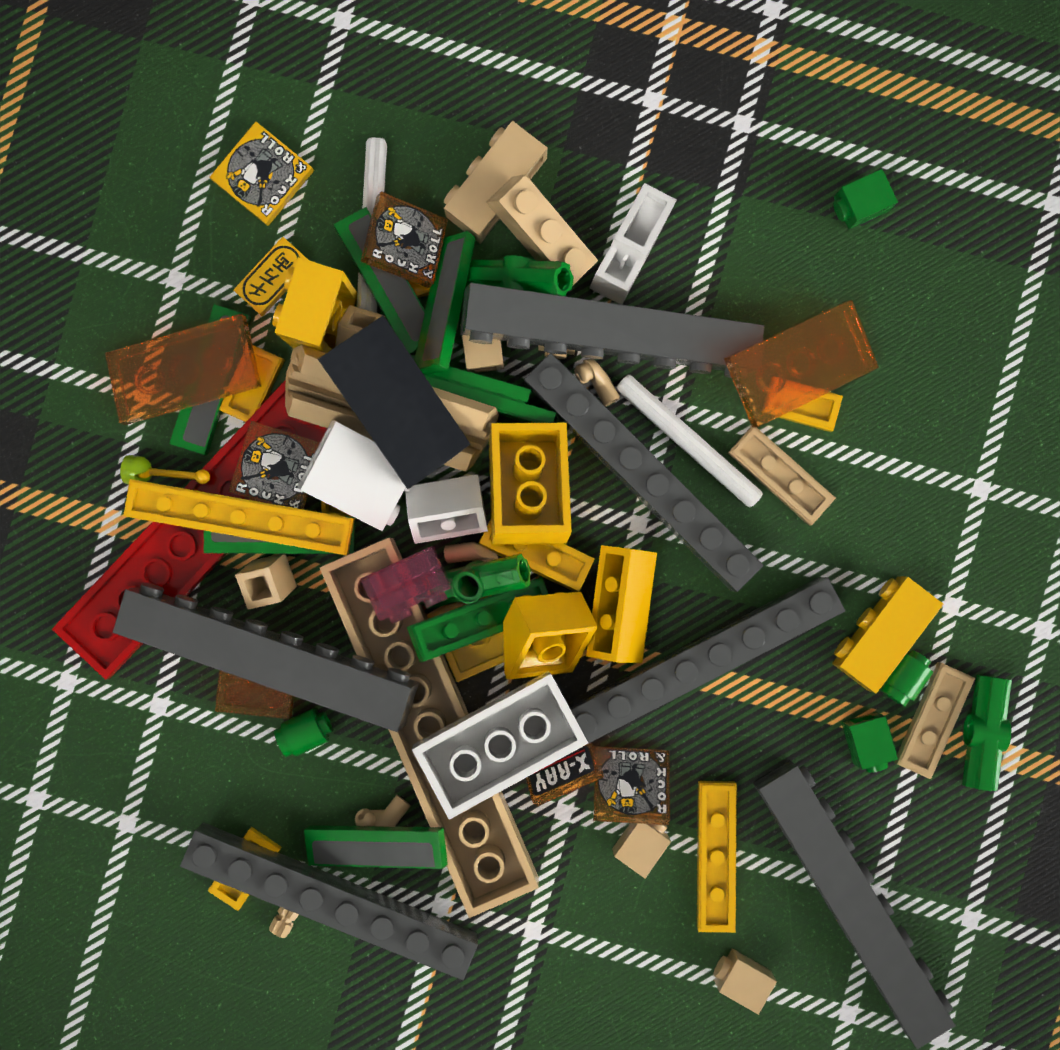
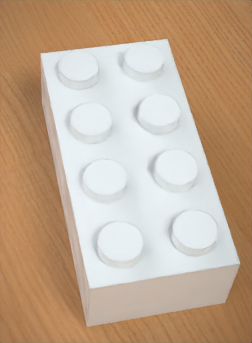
[412,671,588,820]

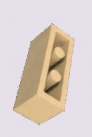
[444,121,548,244]
[486,174,598,285]

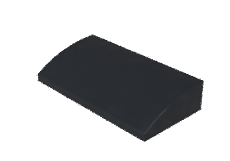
[318,315,470,489]

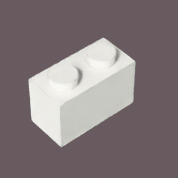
[405,474,488,544]

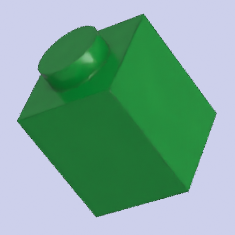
[833,169,898,230]
[841,712,898,773]

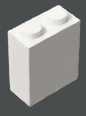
[297,420,413,531]

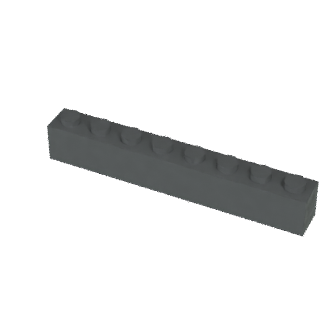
[460,283,764,379]
[524,353,764,592]
[569,577,845,746]
[113,583,419,732]
[753,760,956,1050]
[180,822,478,980]

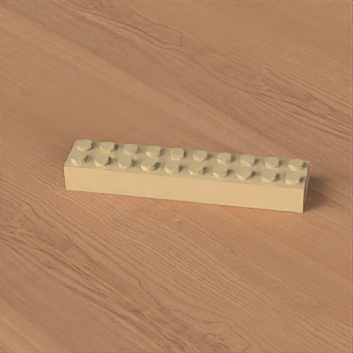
[319,538,539,918]

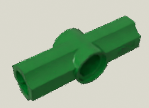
[466,255,574,296]
[416,554,531,609]
[962,675,1012,791]

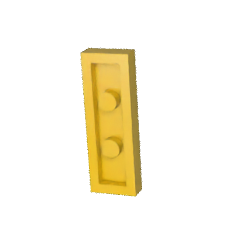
[479,519,595,592]

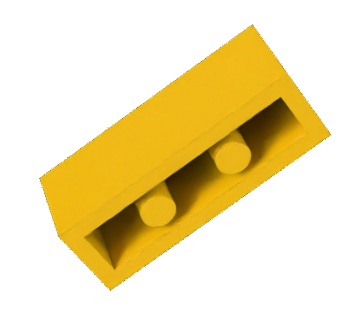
[586,545,657,663]
[832,576,944,694]

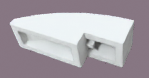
[590,183,677,305]

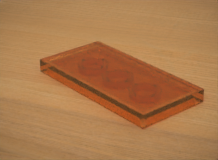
[724,300,879,428]
[105,314,262,425]

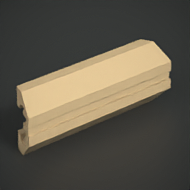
[285,345,499,472]

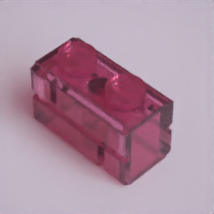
[361,546,452,624]

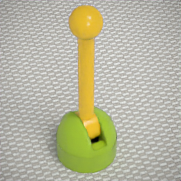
[120,455,210,484]

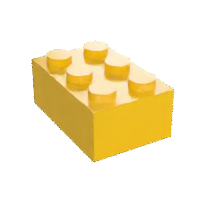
[272,257,357,353]
[489,423,572,544]

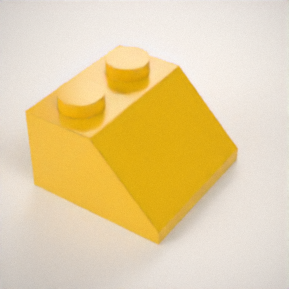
[503,592,598,680]

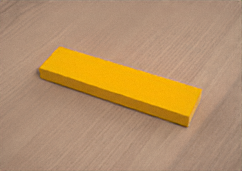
[697,781,737,933]

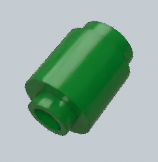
[880,650,934,707]
[274,708,333,757]

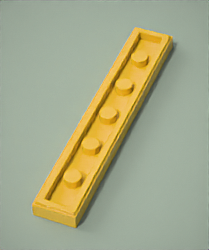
[123,479,355,556]

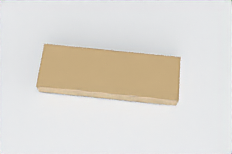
[728,425,836,526]
[894,662,975,779]

